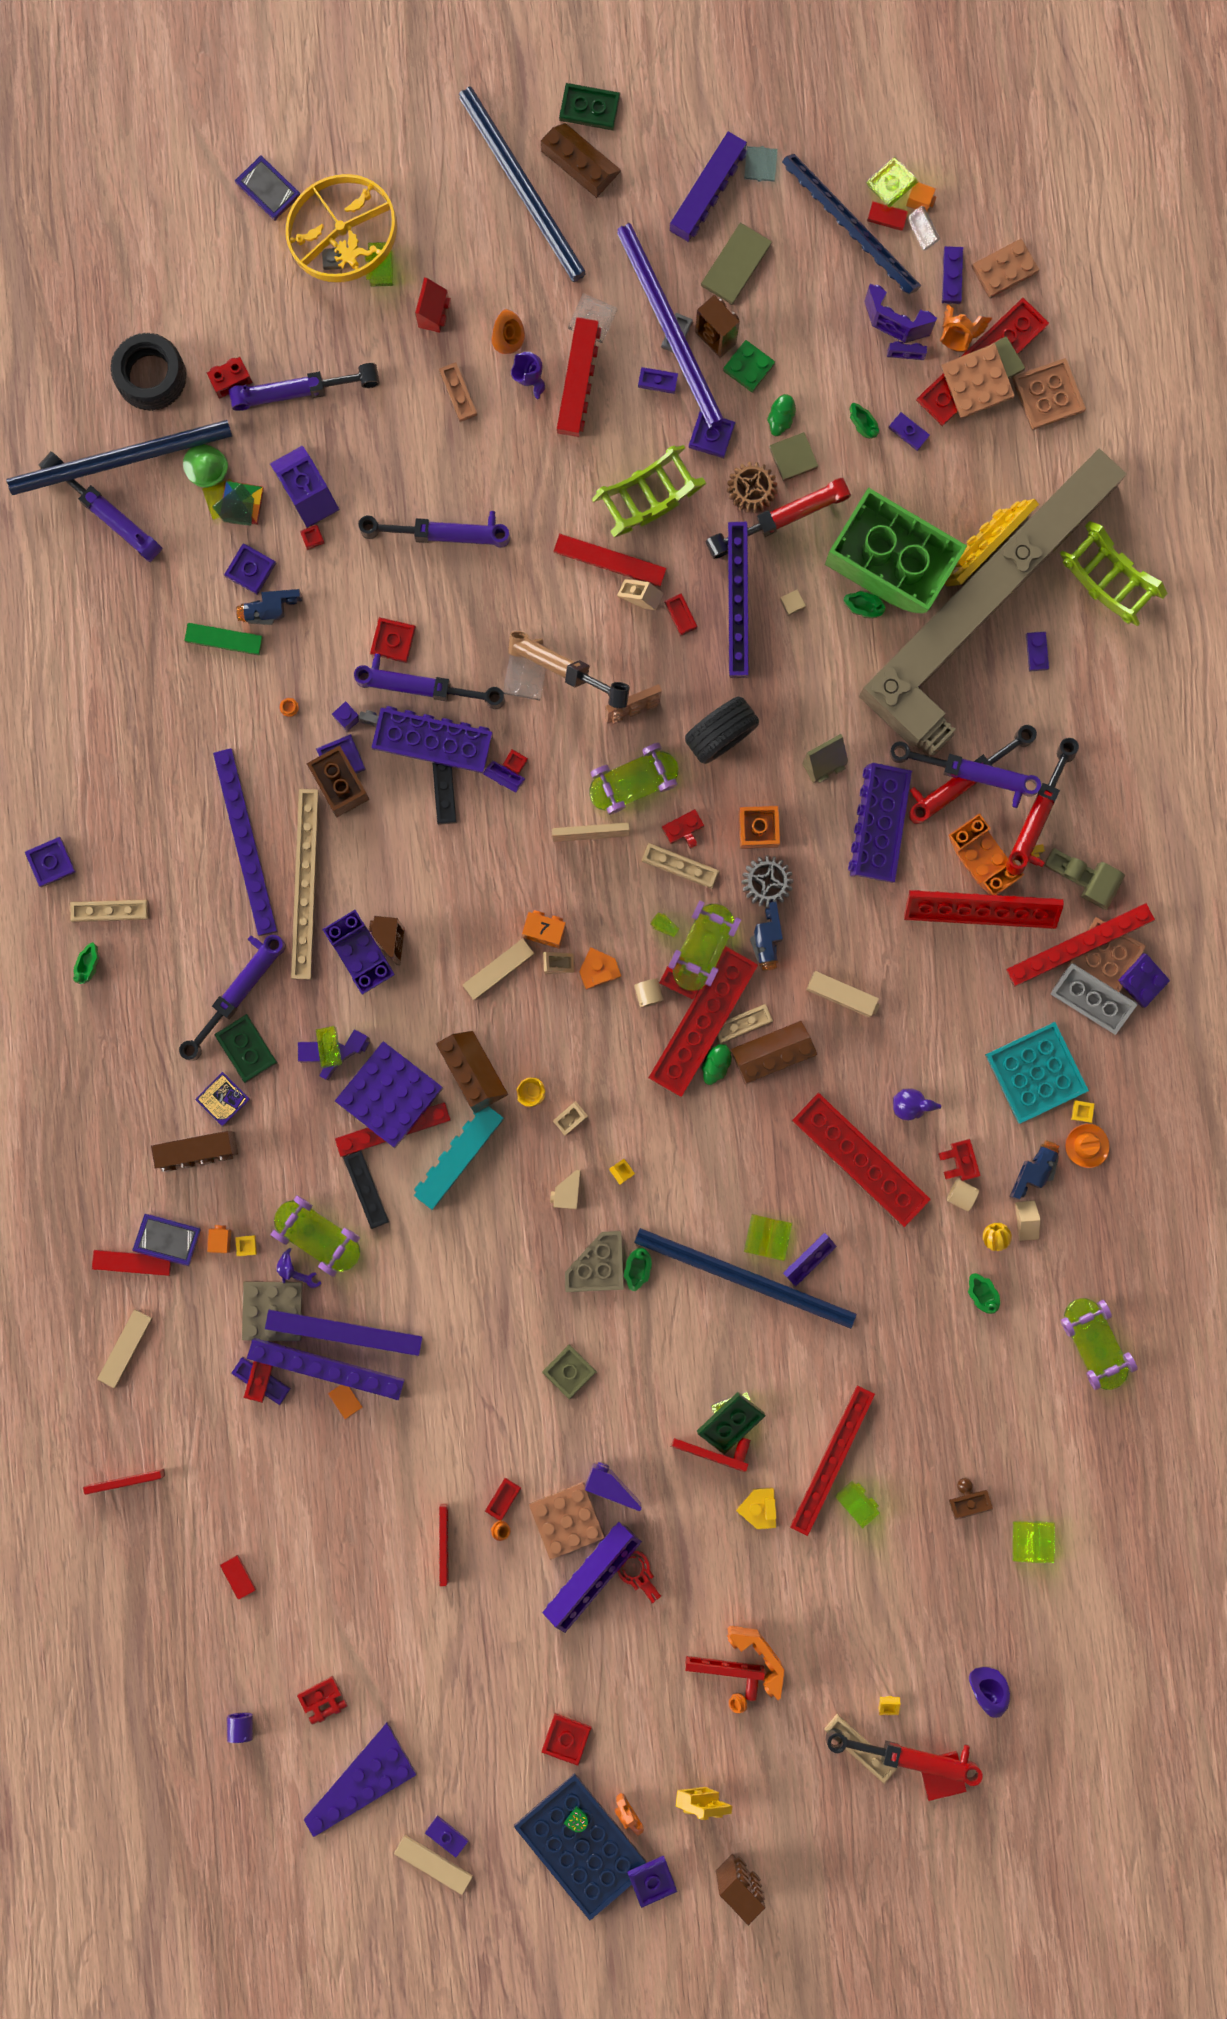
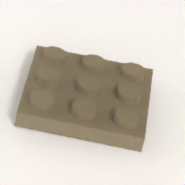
[242,1281,303,1341]

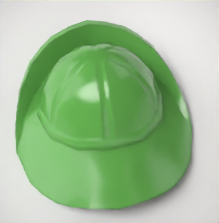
[183,444,228,487]

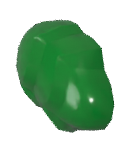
[767,394,796,436]
[849,403,879,439]
[844,591,885,619]
[73,942,100,984]
[701,1044,732,1085]
[624,1248,652,1291]
[968,1273,1000,1314]

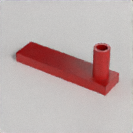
[670,1438,751,1472]
[685,1656,765,1701]

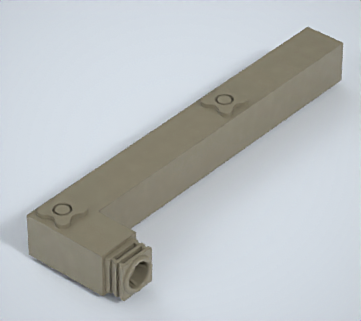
[859,448,1126,756]

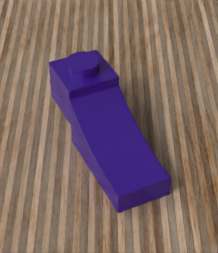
[319,1029,370,1080]

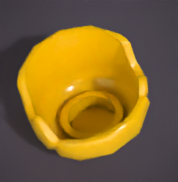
[516,1077,546,1107]

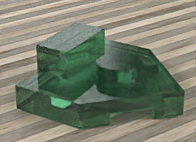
[212,483,254,526]

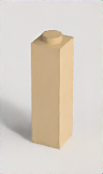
[806,971,880,1017]

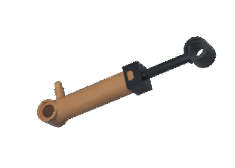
[508,631,630,708]

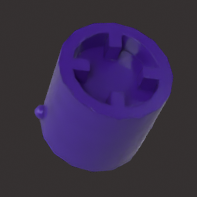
[227,1713,253,1743]

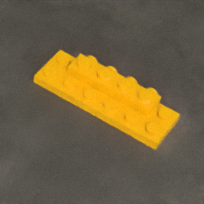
[945,499,1039,587]

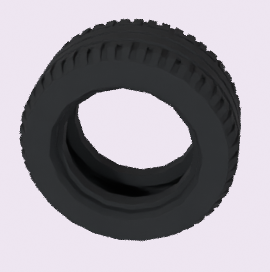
[110,333,187,411]
[685,696,759,764]

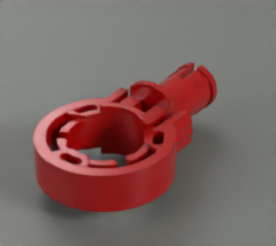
[617,1550,662,1604]

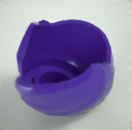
[511,352,545,399]
[893,1088,941,1121]

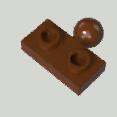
[949,1478,993,1520]

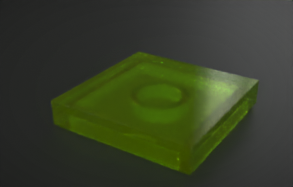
[866,157,918,208]

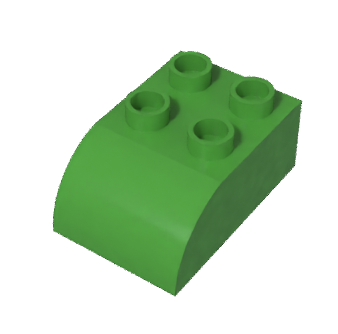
[825,487,967,613]

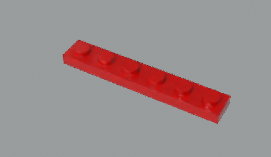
[335,1102,451,1157]

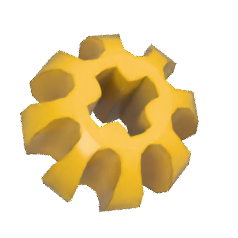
[982,1223,1012,1251]

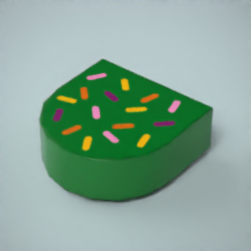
[564,1806,588,1832]

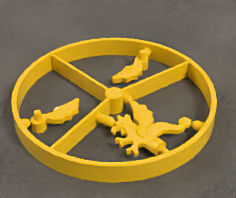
[286,174,397,282]

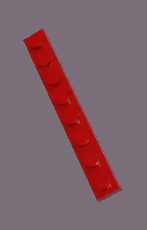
[1006,903,1155,987]
[790,1385,875,1536]

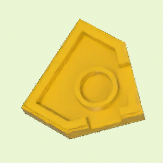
[736,1488,776,1529]

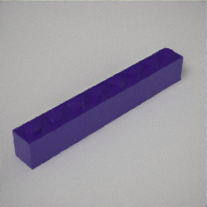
[728,522,749,678]
[247,1338,404,1400]

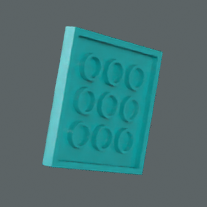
[985,1022,1089,1124]

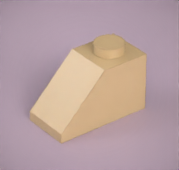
[617,579,664,610]
[550,1170,580,1209]

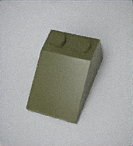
[802,734,848,783]

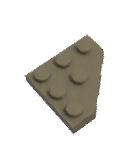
[565,1231,624,1292]

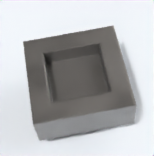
[322,248,342,270]
[358,710,379,727]

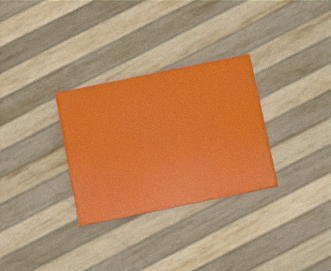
[328,1385,363,1419]

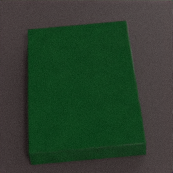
[559,83,620,130]
[214,1014,278,1083]
[697,1392,766,1455]

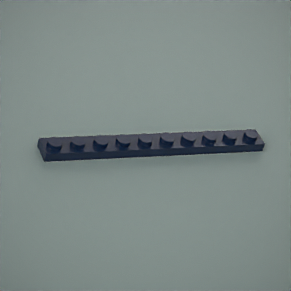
[782,154,921,294]

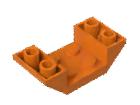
[948,813,1024,895]
[727,1626,784,1701]

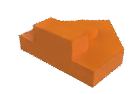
[579,947,622,990]
[615,1793,644,1836]

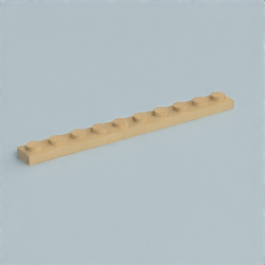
[291,789,319,980]

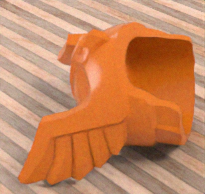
[940,304,992,352]

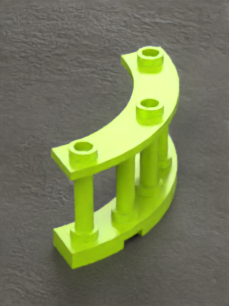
[592,445,707,537]
[1060,521,1168,626]

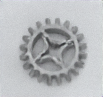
[741,856,793,908]

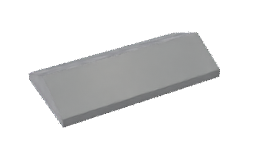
[1051,963,1137,1035]

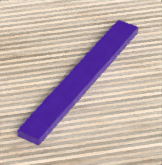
[265,1309,422,1356]

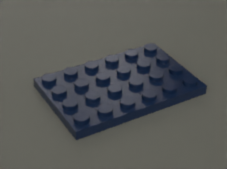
[514,1773,648,1921]

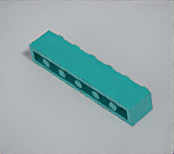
[414,1106,505,1210]

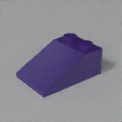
[585,1462,642,1511]

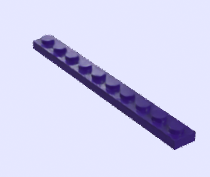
[213,748,278,936]

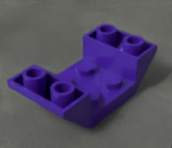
[864,283,937,343]
[270,446,339,528]
[322,910,395,995]

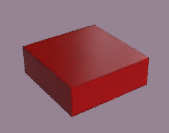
[300,525,325,550]
[502,749,528,775]

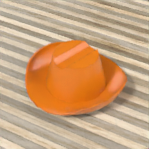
[492,309,525,354]
[1065,1124,1109,1168]

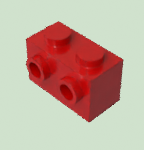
[206,357,253,399]

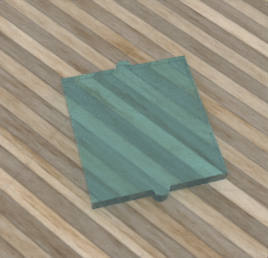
[744,146,777,182]

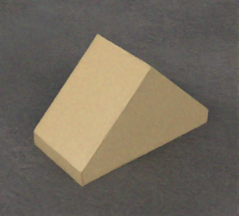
[543,952,574,974]
[553,1101,588,1136]
[1015,1201,1041,1241]

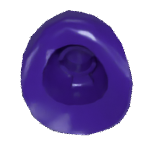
[969,1667,1010,1718]

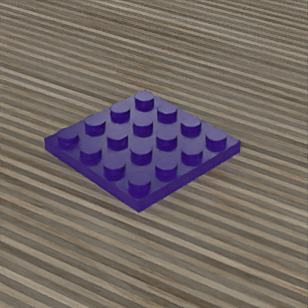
[335,1041,443,1148]

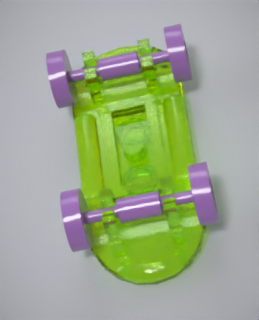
[589,743,679,815]
[668,900,741,990]
[270,1195,360,1277]
[1061,1298,1138,1390]

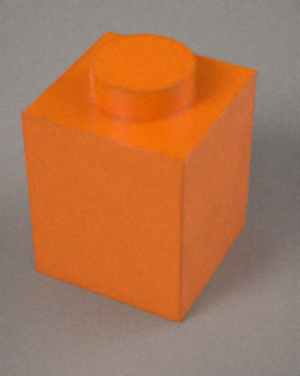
[906,181,937,214]
[207,1225,232,1253]

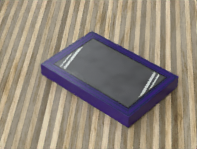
[235,155,300,221]
[132,1214,201,1266]

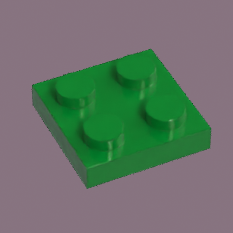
[723,340,775,393]

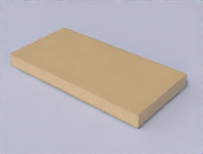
[552,823,629,842]

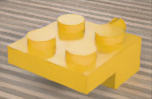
[676,1787,733,1820]

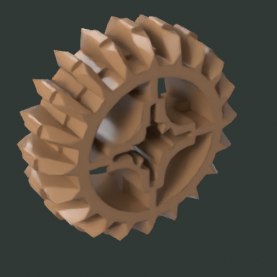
[727,461,778,513]

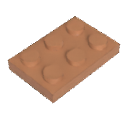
[972,239,1039,298]

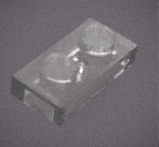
[907,206,940,250]

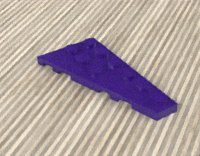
[304,1722,417,1837]

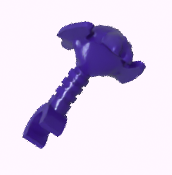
[276,1248,321,1288]

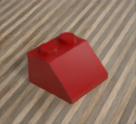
[415,277,451,333]

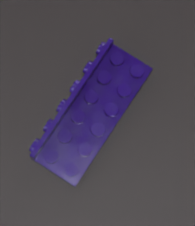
[371,706,493,773]
[848,763,912,883]

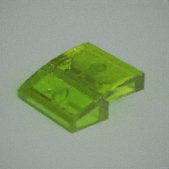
[744,1214,792,1261]
[1013,1521,1055,1563]

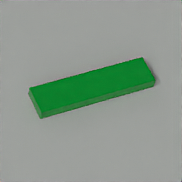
[184,623,263,656]

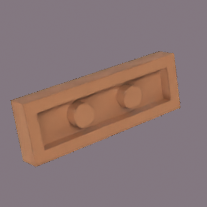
[439,362,477,422]

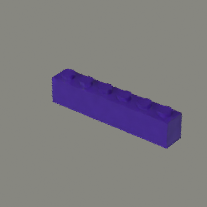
[670,131,748,242]
[542,1522,642,1633]

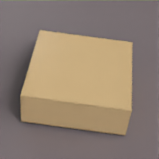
[780,589,806,616]

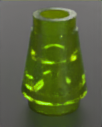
[650,912,680,938]

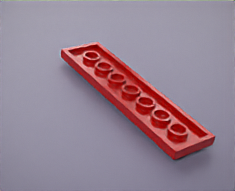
[916,297,1049,427]
[904,890,1064,929]
[648,946,758,1097]
[791,1092,931,1227]

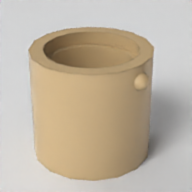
[634,978,664,1008]
[947,1179,979,1211]

